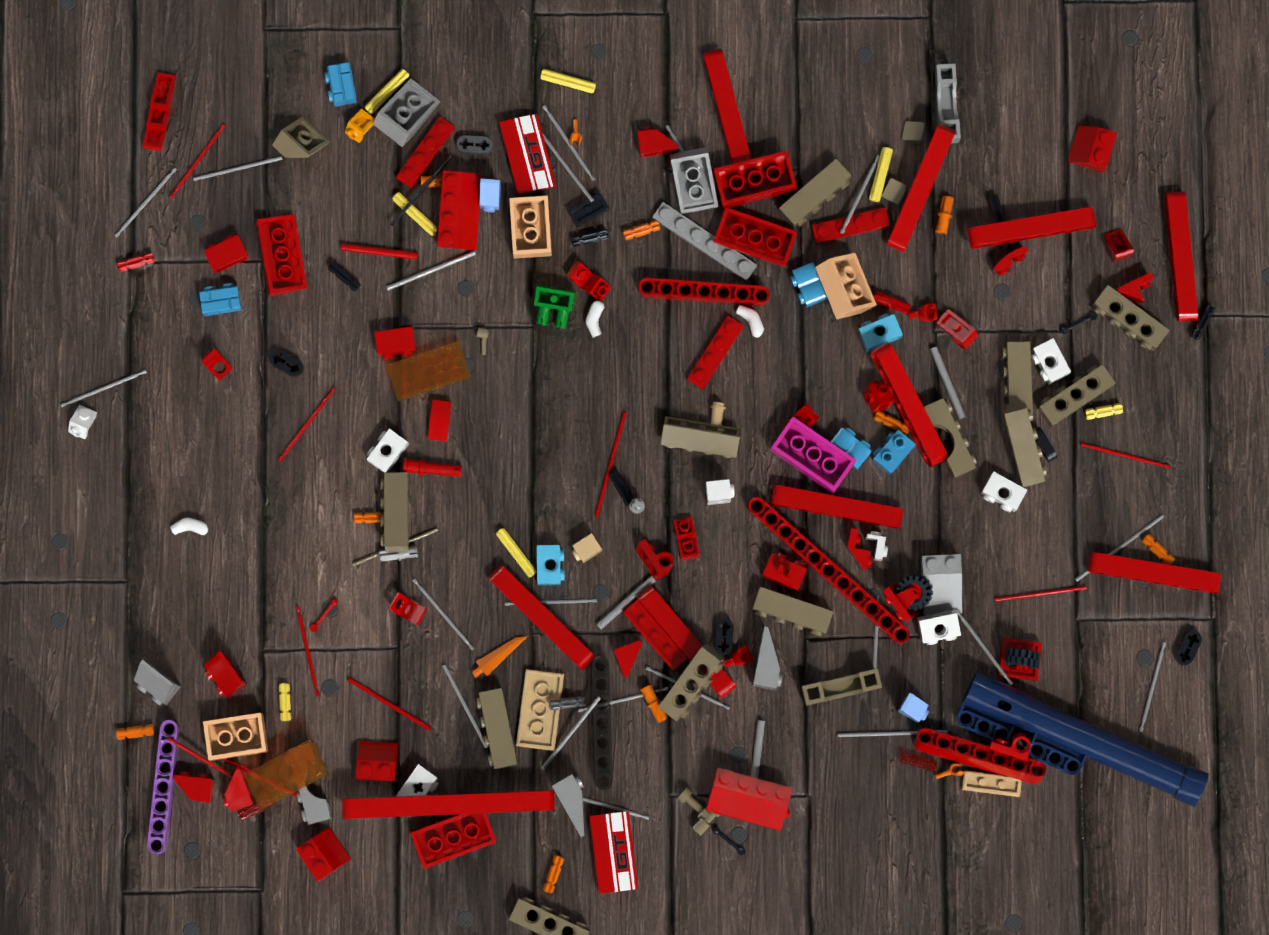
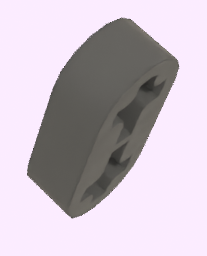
[456,135,493,155]

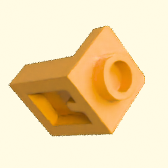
[345,109,375,143]

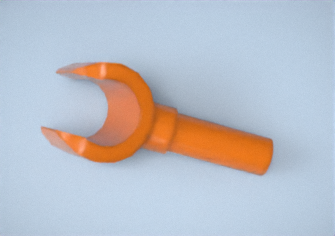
[569,119,582,146]
[935,764,964,779]

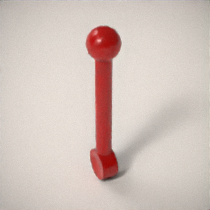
[310,599,338,632]

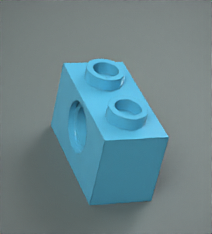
[858,313,903,352]
[537,545,565,586]

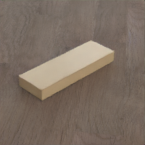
[962,771,1022,797]

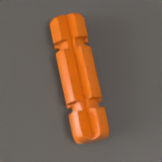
[623,220,660,240]
[874,411,909,435]
[354,512,384,523]
[1142,534,1175,565]
[116,724,154,740]
[543,855,564,893]

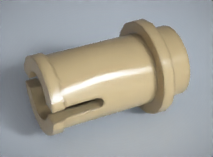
[710,402,726,426]

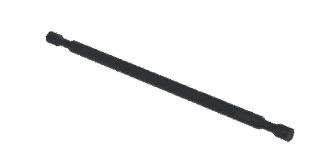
[390,156,453,226]

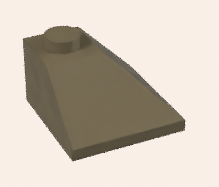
[272,117,330,158]

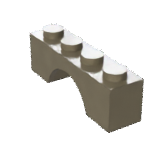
[924,398,977,479]
[801,668,882,706]

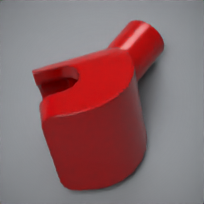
[908,302,938,322]
[723,645,754,668]

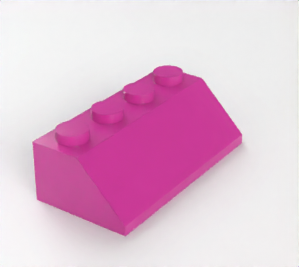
[770,417,856,494]

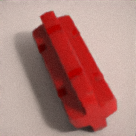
[117,252,155,272]

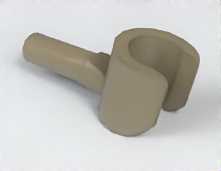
[476,328,489,355]

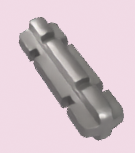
[549,696,587,710]

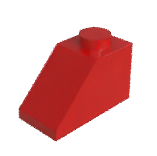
[638,127,678,158]
[222,765,254,812]

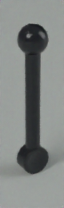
[1061,312,1097,334]
[712,827,745,855]

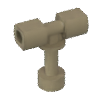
[677,787,720,836]

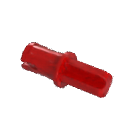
[874,290,911,314]

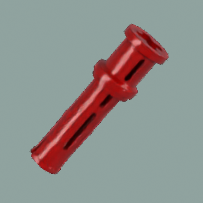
[403,457,462,478]

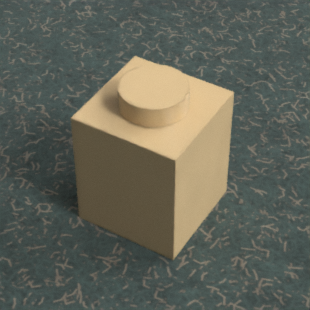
[572,533,602,563]

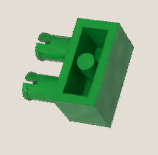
[534,284,577,329]

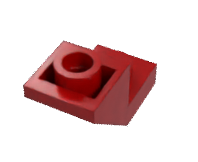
[566,261,612,301]
[847,528,873,571]

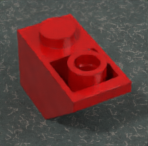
[173,772,215,803]

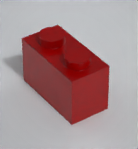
[204,234,249,274]
[374,327,417,360]

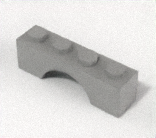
[935,64,961,143]
[286,743,332,825]

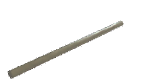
[352,528,438,566]

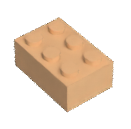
[510,196,552,259]
[815,253,877,319]
[203,713,269,761]

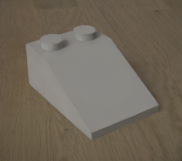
[373,78,440,147]
[670,147,718,214]
[920,554,962,615]
[752,627,783,690]
[134,660,181,705]
[552,775,585,838]

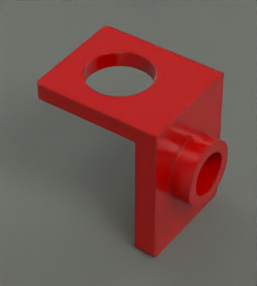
[201,348,233,381]
[388,592,427,626]

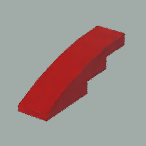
[143,73,177,152]

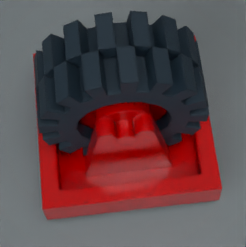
[883,574,933,622]
[999,638,1042,681]

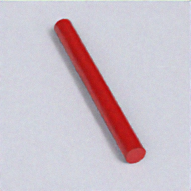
[341,243,418,260]

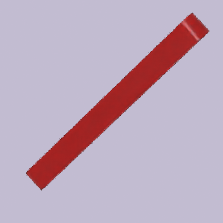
[748,497,910,644]
[342,790,555,819]

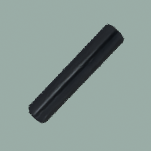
[987,194,1014,249]

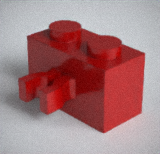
[762,552,807,591]

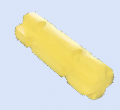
[1085,403,1123,420]
[279,683,291,721]

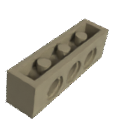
[1092,285,1170,351]
[1038,364,1116,428]
[658,644,725,721]
[509,897,590,935]

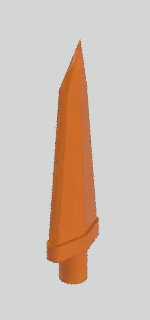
[471,636,528,678]

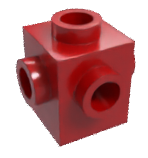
[863,381,894,413]

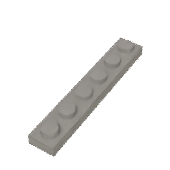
[652,202,757,282]

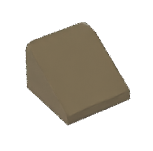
[901,121,925,144]
[881,178,908,205]

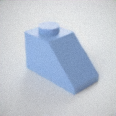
[480,179,501,212]
[898,693,929,723]

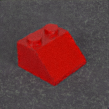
[1067,126,1117,173]
[204,651,247,698]
[356,741,399,782]
[296,827,352,882]

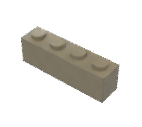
[779,159,851,228]
[1002,342,1033,416]
[1002,405,1047,487]
[661,416,741,458]
[381,472,409,552]
[752,587,834,637]
[476,688,518,769]

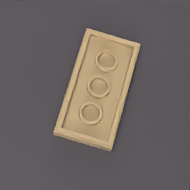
[516,669,564,751]

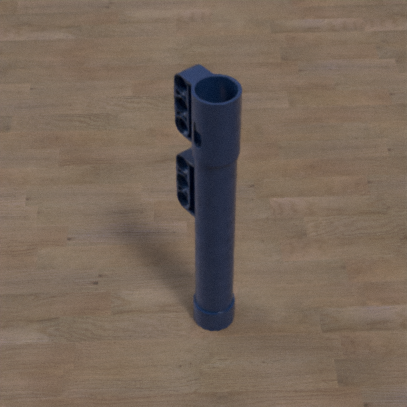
[957,671,1209,807]

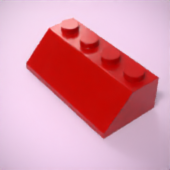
[713,151,797,210]
[437,171,483,250]
[705,768,792,831]

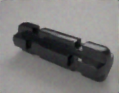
[571,229,608,247]
[328,261,361,291]
[1190,304,1215,340]
[609,470,634,506]

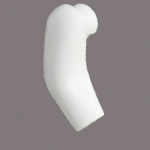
[586,301,604,338]
[736,305,764,337]
[170,517,208,535]

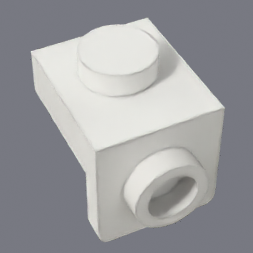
[68,405,97,439]
[865,531,888,561]

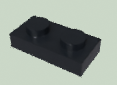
[567,193,610,228]

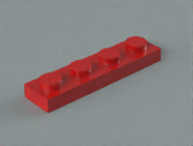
[396,117,456,189]
[812,207,890,245]
[687,316,744,390]
[623,600,688,671]

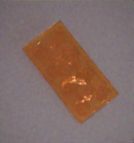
[386,341,471,402]
[244,739,329,810]

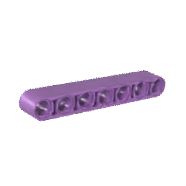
[147,720,180,854]

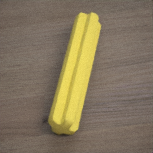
[365,69,409,114]
[541,69,596,93]
[869,147,893,202]
[392,192,438,236]
[496,528,537,578]

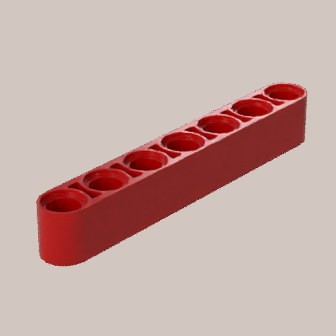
[703,49,751,164]
[887,124,956,252]
[1165,191,1198,322]
[967,207,1097,249]
[638,278,770,306]
[871,342,948,467]
[770,485,904,529]
[1087,552,1222,594]
[488,564,596,670]
[636,585,737,699]
[914,728,1046,785]

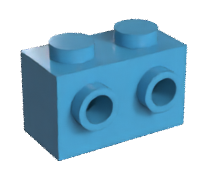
[873,430,916,475]

